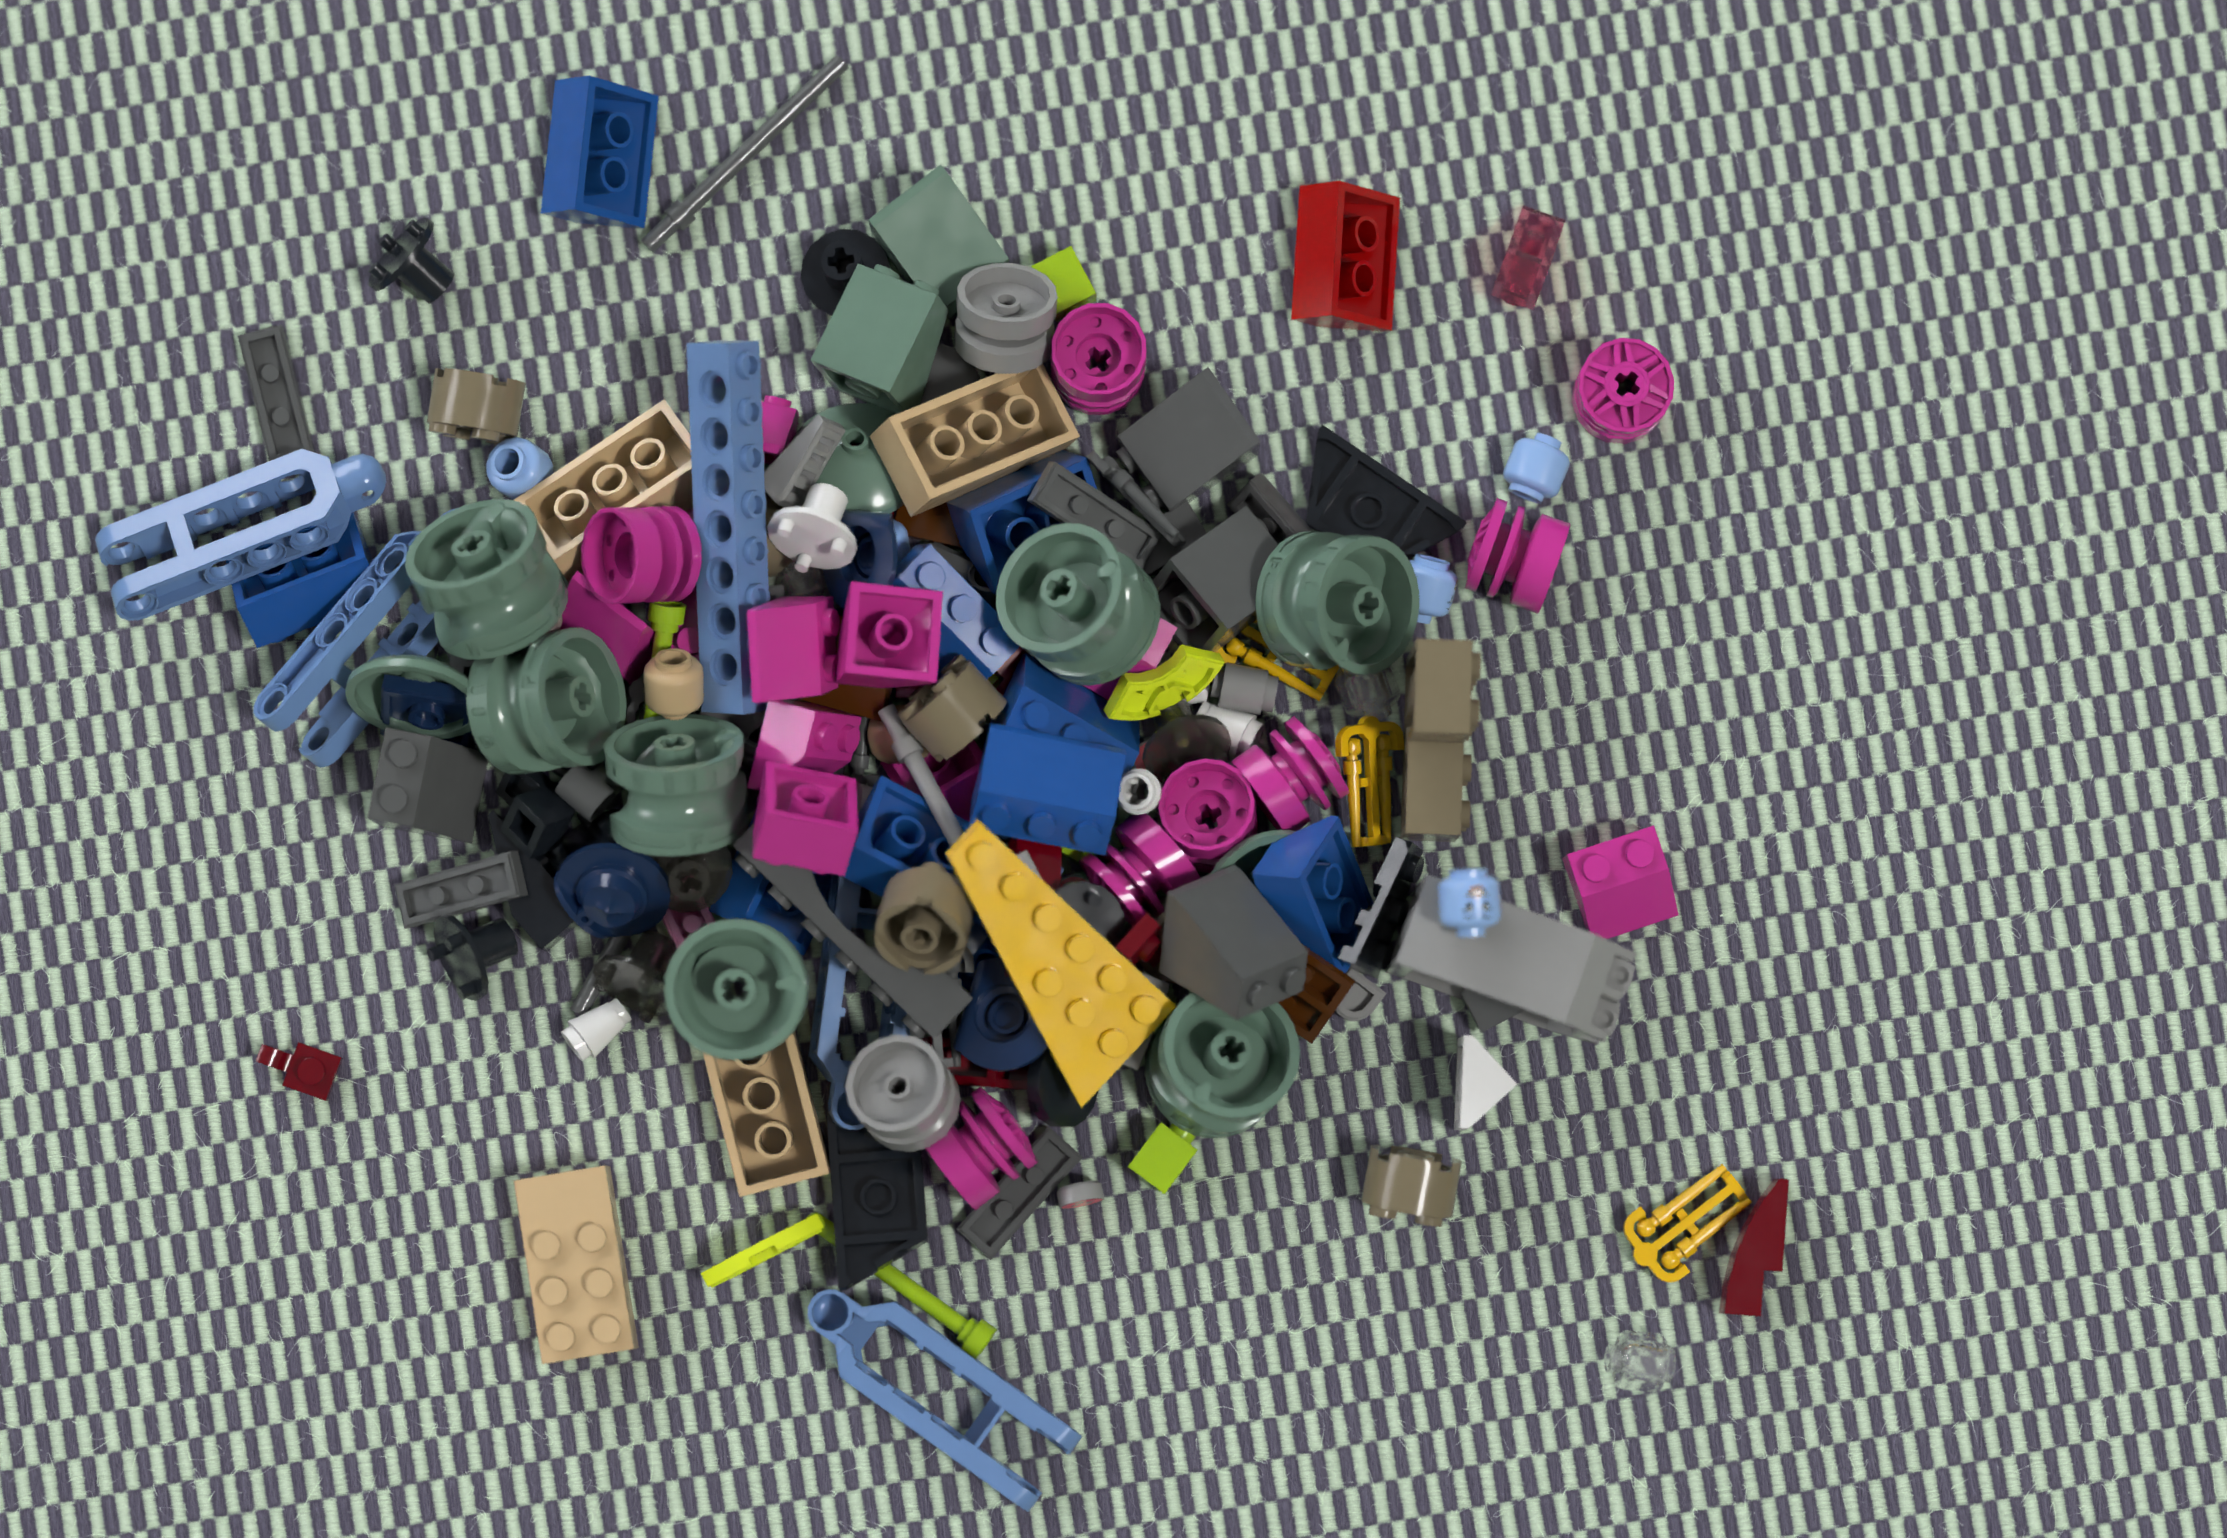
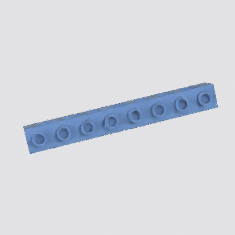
[686,340,770,715]

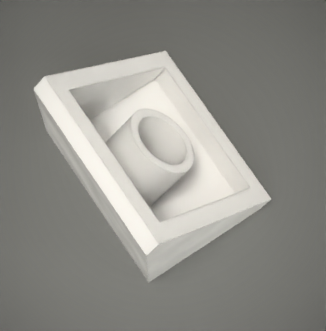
[1454,1035,1517,1131]

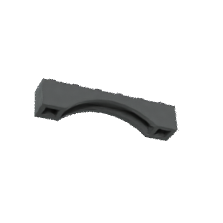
[733,824,973,1039]

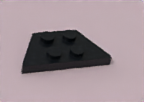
[1305,424,1467,560]
[826,1113,928,1291]

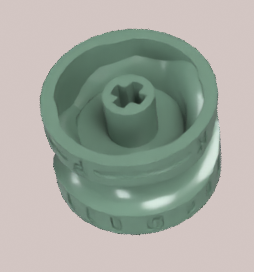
[405,499,568,660]
[996,523,1160,686]
[1256,531,1419,675]
[466,628,626,775]
[604,714,749,856]
[664,919,810,1060]
[1145,992,1300,1138]

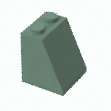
[868,164,1009,320]
[811,263,949,414]

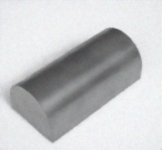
[1227,473,1312,544]

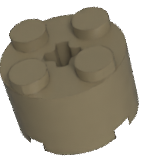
[427,368,526,445]
[898,654,1007,763]
[874,862,975,975]
[1361,1145,1462,1227]

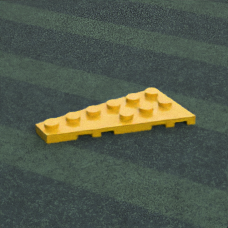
[945,820,1177,1108]

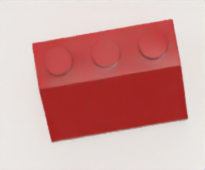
[1291,180,1400,331]

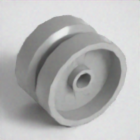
[954,263,1057,374]
[845,1034,961,1152]

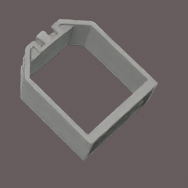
[1386,874,1636,1045]

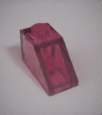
[1491,205,1565,310]

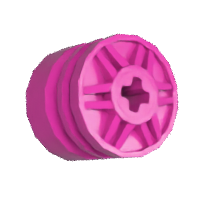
[1051,303,1146,415]
[1572,338,1674,444]
[1465,498,1570,614]
[581,506,702,604]
[1230,716,1350,831]
[1158,758,1258,873]
[1079,813,1200,927]
[926,1086,1039,1210]

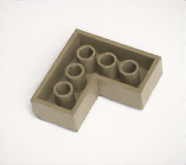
[1400,638,1481,842]

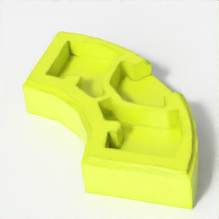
[1103,644,1225,721]
[701,1213,824,1288]

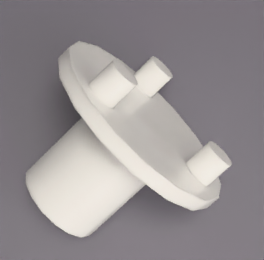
[767,483,857,573]

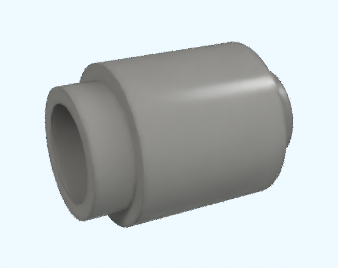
[1210,662,1279,715]

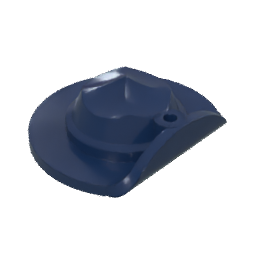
[823,510,898,610]
[554,843,671,939]
[953,957,1048,1071]

